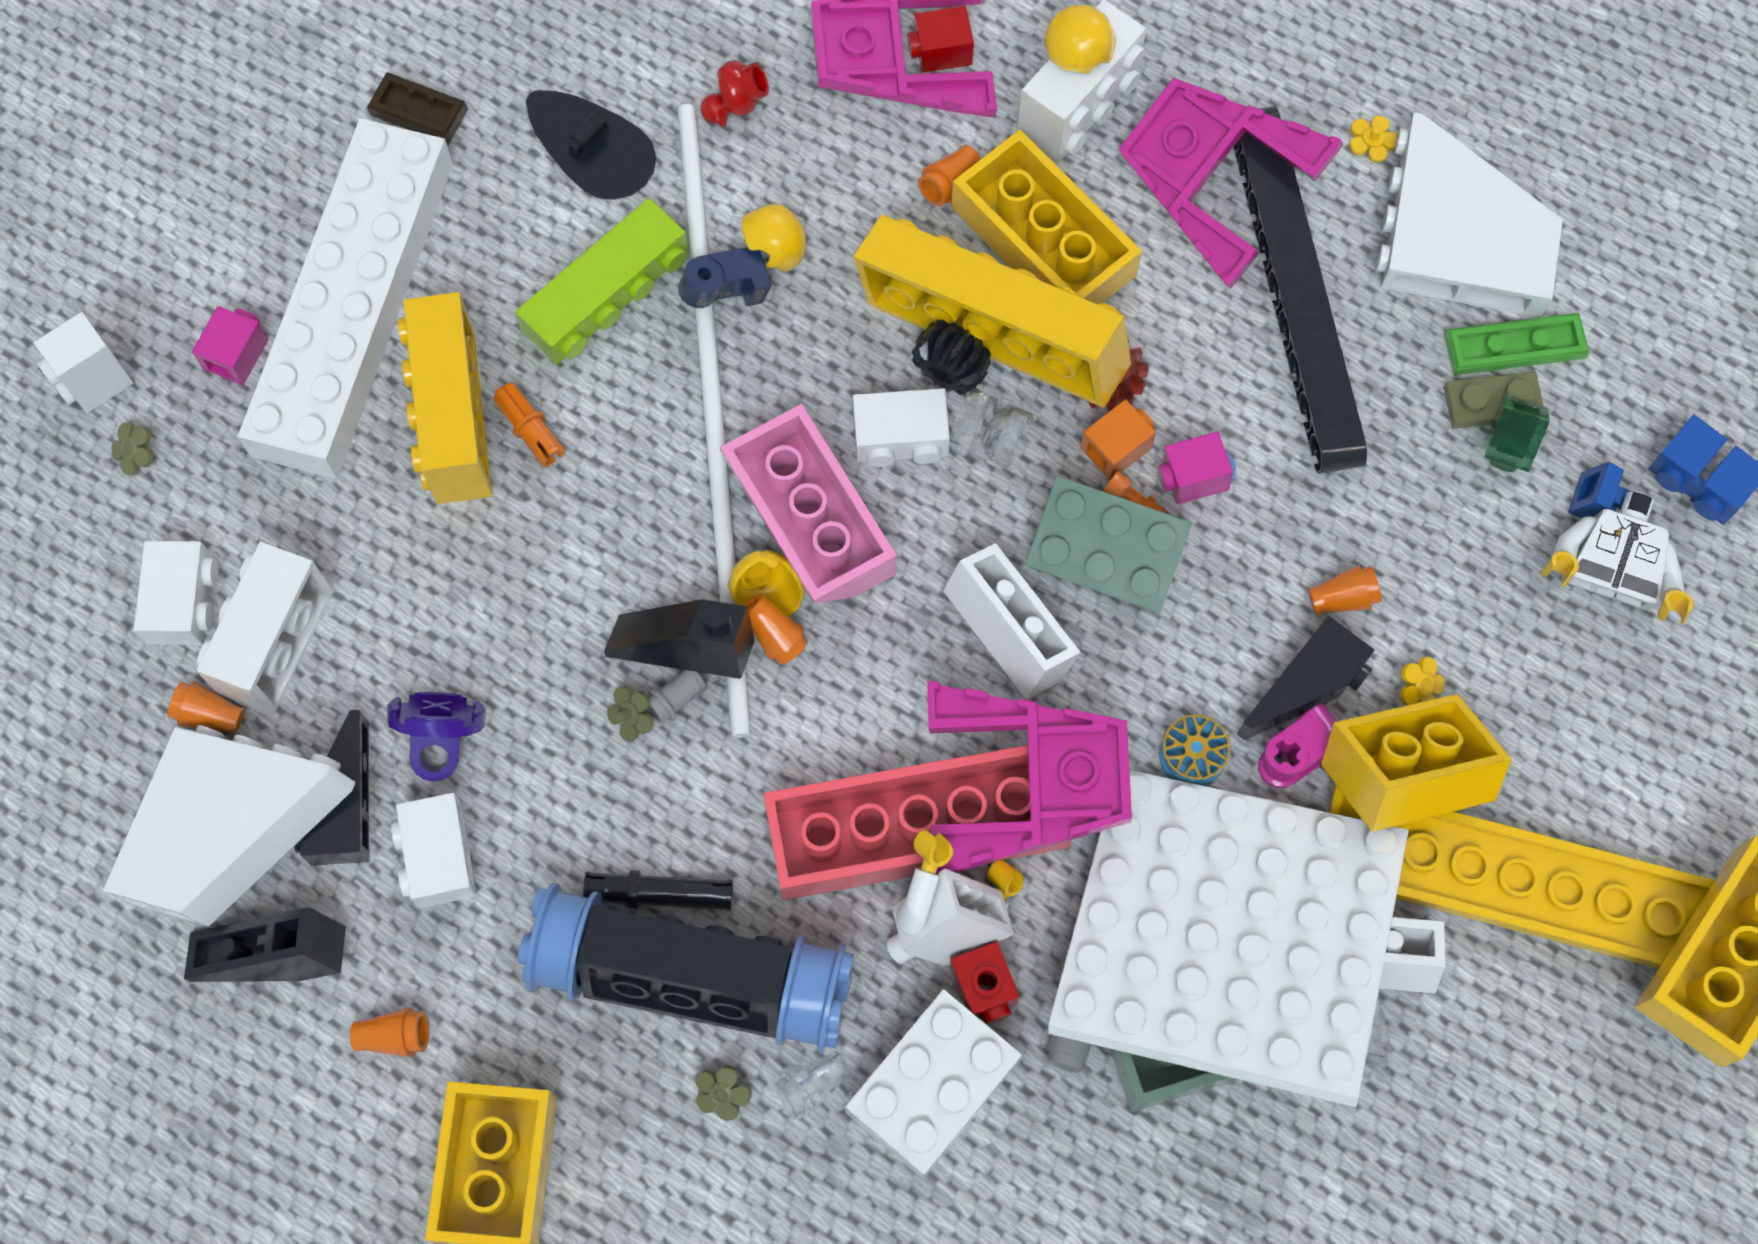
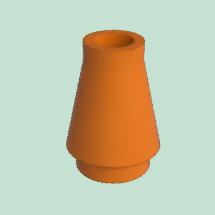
[918,145,981,206]
[1308,565,1382,616]
[744,593,808,665]
[167,681,245,735]
[350,1007,429,1058]

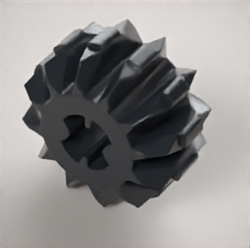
[912,320,991,395]

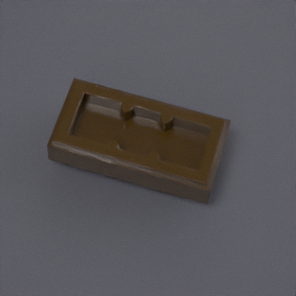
[367,72,468,145]

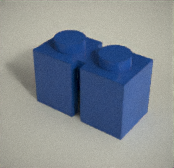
[1648,414,1758,526]

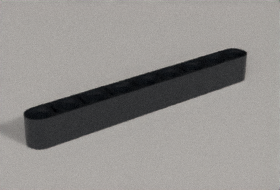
[1233,106,1367,474]

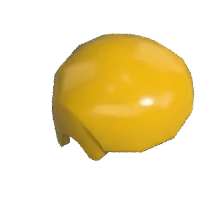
[1044,5,1117,74]
[742,203,806,272]
[727,549,805,616]

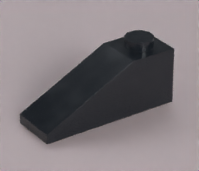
[604,599,754,679]
[1237,615,1375,740]
[294,710,370,866]
[184,907,346,982]

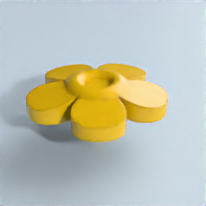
[1349,116,1397,163]
[1400,657,1445,705]

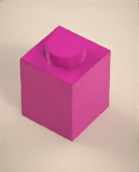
[192,306,268,386]
[1157,431,1233,504]

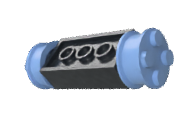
[518,883,854,1055]

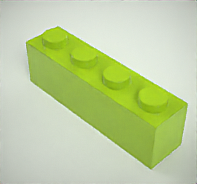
[515,198,689,365]

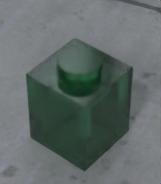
[1484,394,1550,472]

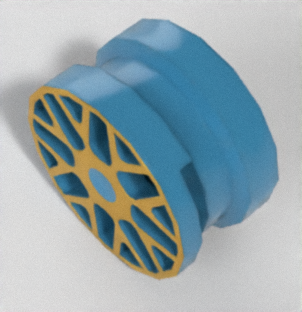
[1159,715,1230,786]

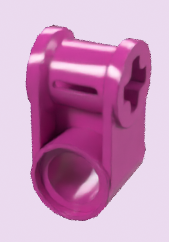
[1258,704,1337,788]

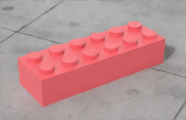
[763,745,1073,901]

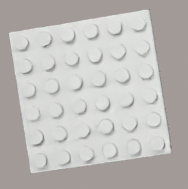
[1048,770,1409,1107]

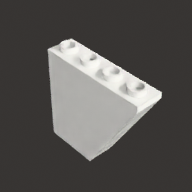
[1376,112,1563,318]
[103,725,355,927]

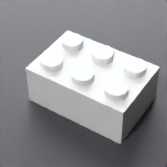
[1017,0,1146,164]
[196,541,333,717]
[845,989,1022,1179]

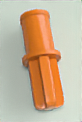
[494,382,566,468]

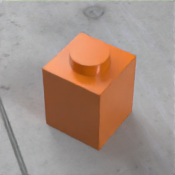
[1080,399,1156,481]

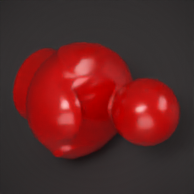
[700,60,769,127]

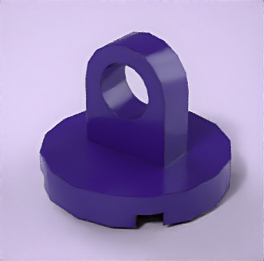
[387,692,486,782]

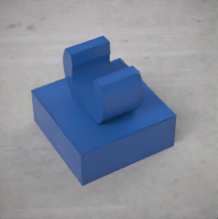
[1568,461,1631,518]

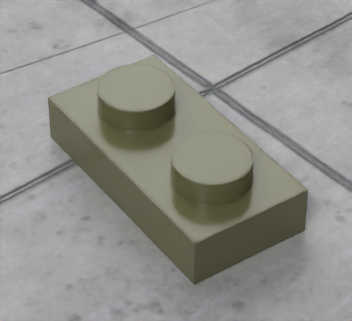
[1443,372,1546,429]

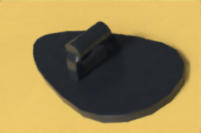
[526,90,657,200]

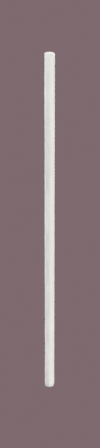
[678,104,751,738]

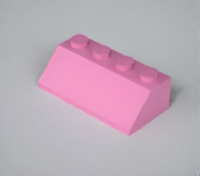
[720,404,897,604]

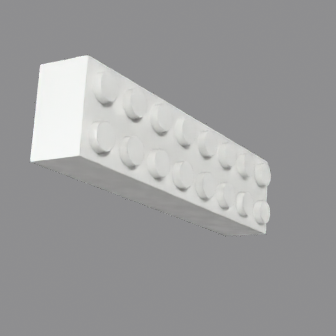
[237,118,453,479]

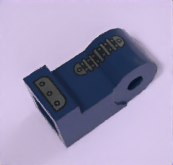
[678,247,772,308]

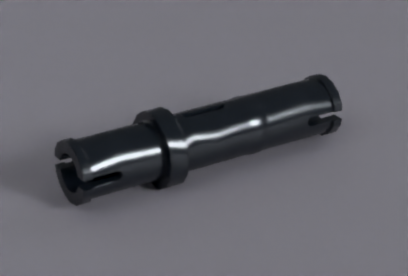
[583,870,733,911]

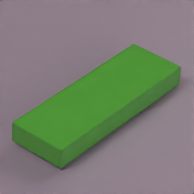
[1444,313,1590,376]

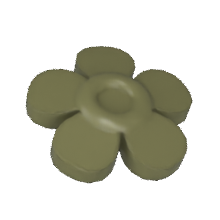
[111,422,153,475]
[607,686,654,741]
[695,1065,752,1121]

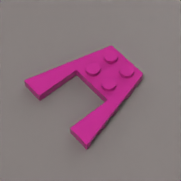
[810,0,997,117]
[1118,78,1344,289]
[927,681,1132,874]

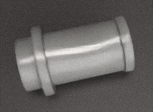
[648,670,707,724]

